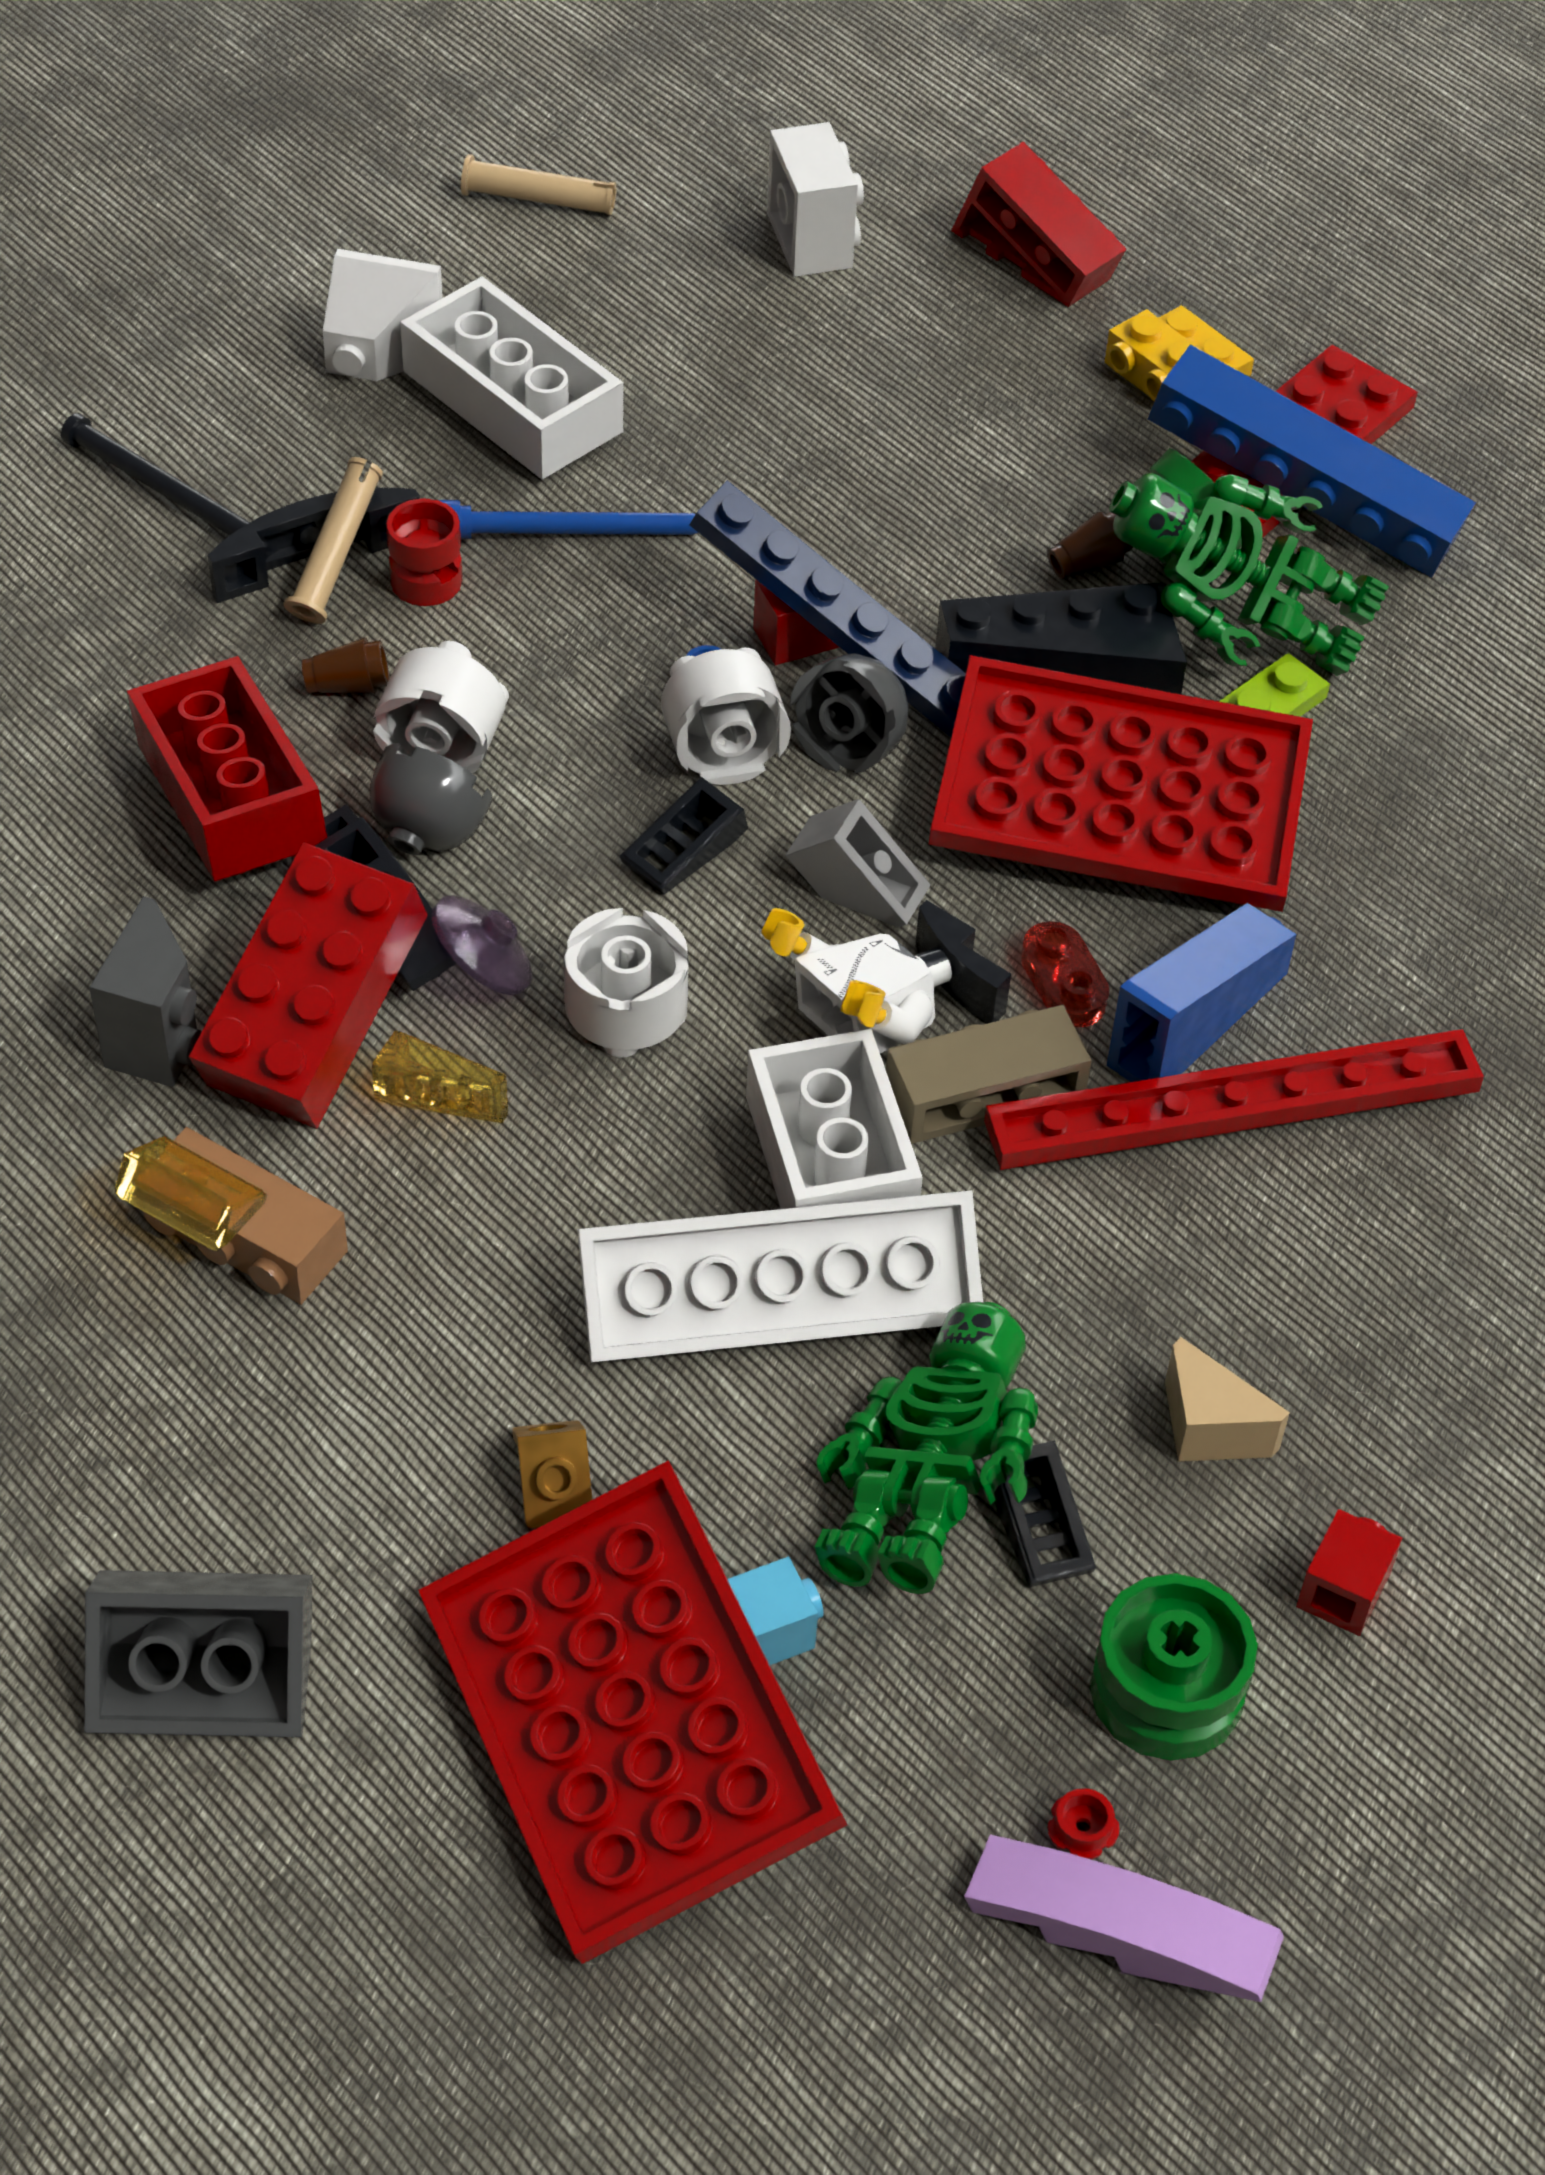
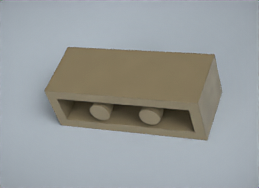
[886,1005,1092,1144]

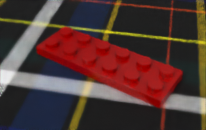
[1191,345,1418,537]

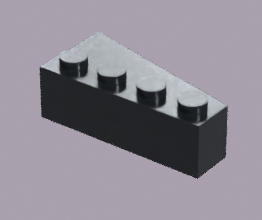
[935,582,1187,694]

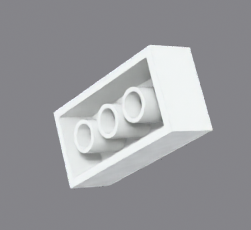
[400,276,623,480]

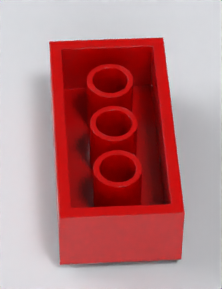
[127,656,327,882]
[188,842,428,1129]

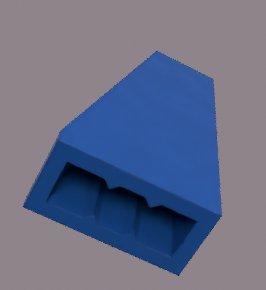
[1106,903,1296,1082]

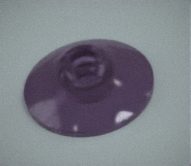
[432,895,532,995]

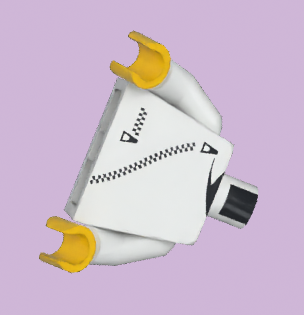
[761,908,952,1054]

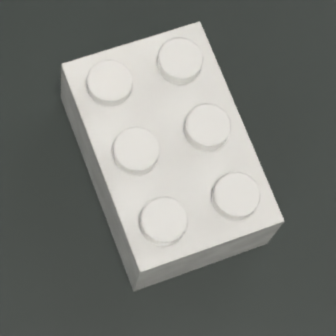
[746,1029,923,1209]

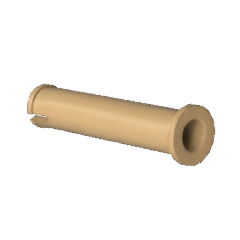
[461,154,617,215]
[284,457,383,624]

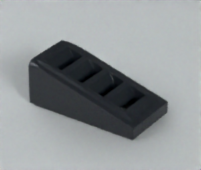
[620,777,748,895]
[988,1440,1096,1587]

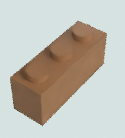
[138,1127,348,1305]

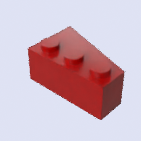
[951,141,1127,307]

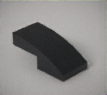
[915,900,1011,1024]

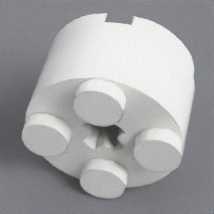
[373,641,509,774]
[661,648,791,785]
[564,908,689,1058]

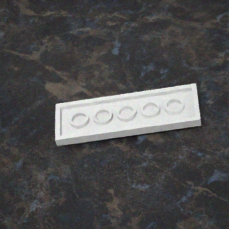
[577,1190,983,1362]

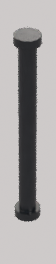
[61,413,250,536]

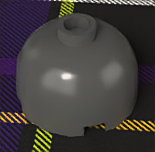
[790,653,909,773]
[370,743,492,855]

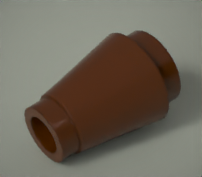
[1047,512,1133,579]
[302,637,390,694]

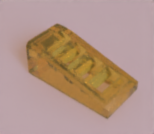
[371,1030,508,1123]

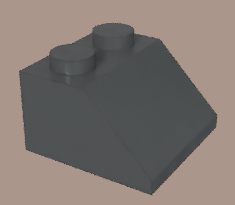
[89,896,202,1087]

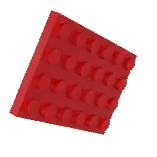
[928,655,1313,912]
[418,1460,848,1964]

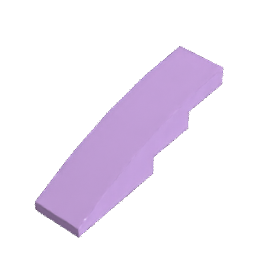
[964,1835,1284,2002]

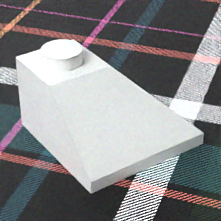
[323,249,442,381]

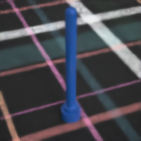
[439,500,698,539]

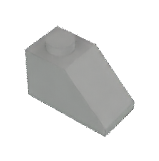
[785,799,931,927]

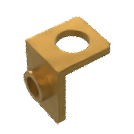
[512,1420,592,1528]

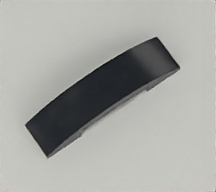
[208,487,420,603]

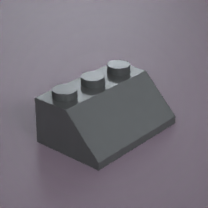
[85,1570,312,1737]

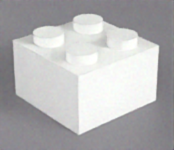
[767,122,864,277]

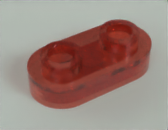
[1021,921,1109,1027]

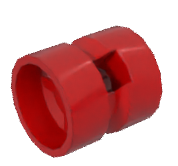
[386,498,463,606]

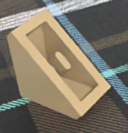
[1165,1337,1290,1462]

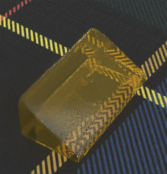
[115,1136,267,1251]

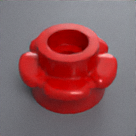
[1047,1788,1119,1860]

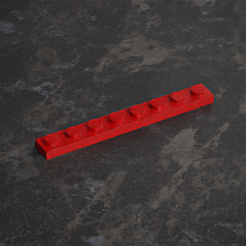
[984,1029,1484,1170]

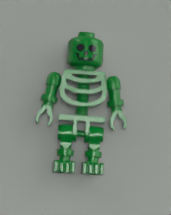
[1109,473,1389,676]
[815,1302,1038,1594]

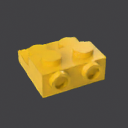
[1104,305,1254,401]

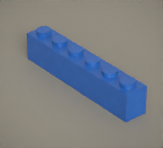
[1147,344,1476,578]

